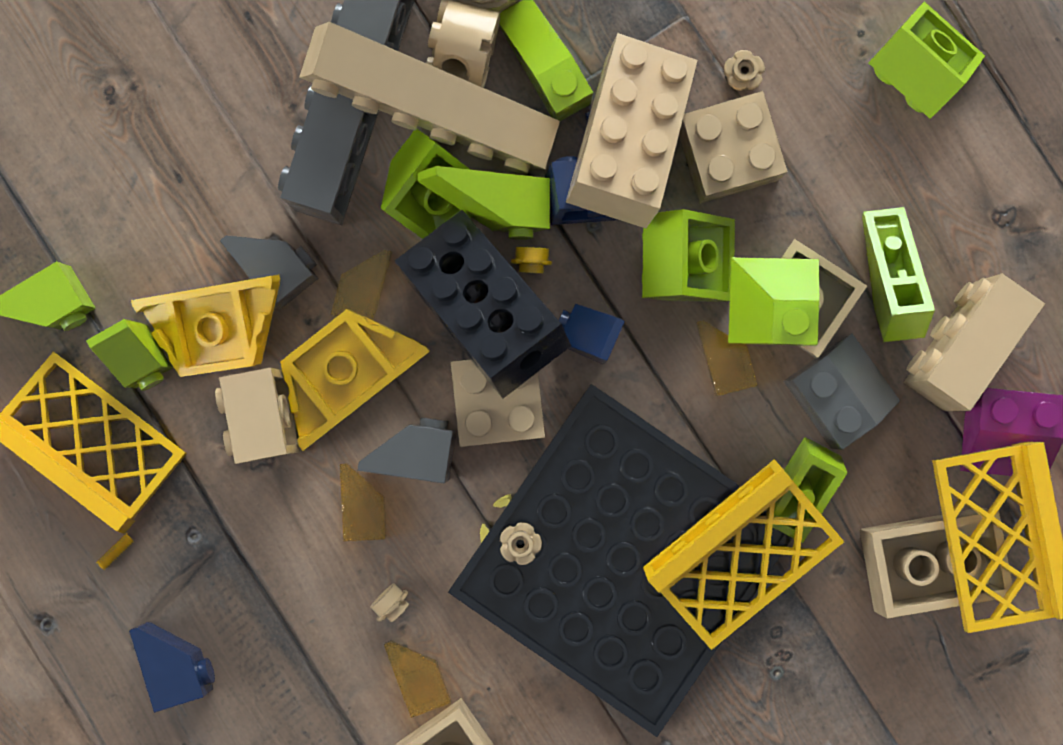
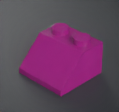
[960,388,1063,476]

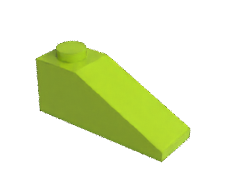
[499,0,593,121]
[417,166,550,240]
[862,207,935,342]

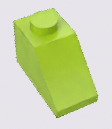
[0,261,96,331]
[86,319,172,391]
[773,437,847,543]

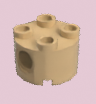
[426,0,500,88]

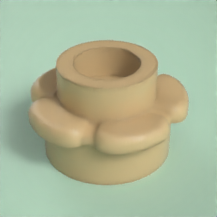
[724,50,765,91]
[500,522,542,565]
[370,583,409,622]

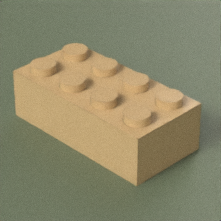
[566,33,698,228]

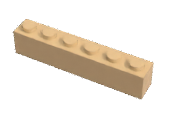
[299,22,560,175]

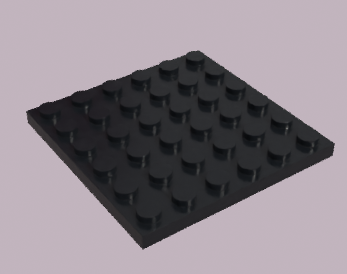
[448,384,792,737]

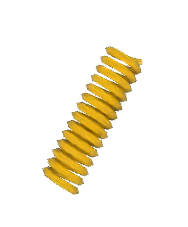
[96,533,134,570]

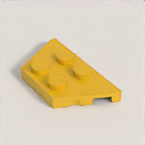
[131,274,281,377]
[280,309,430,451]

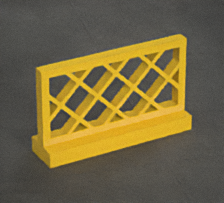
[0,351,187,534]
[932,442,1063,633]
[643,459,844,650]

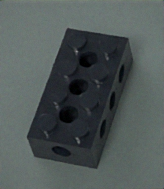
[394,210,571,399]

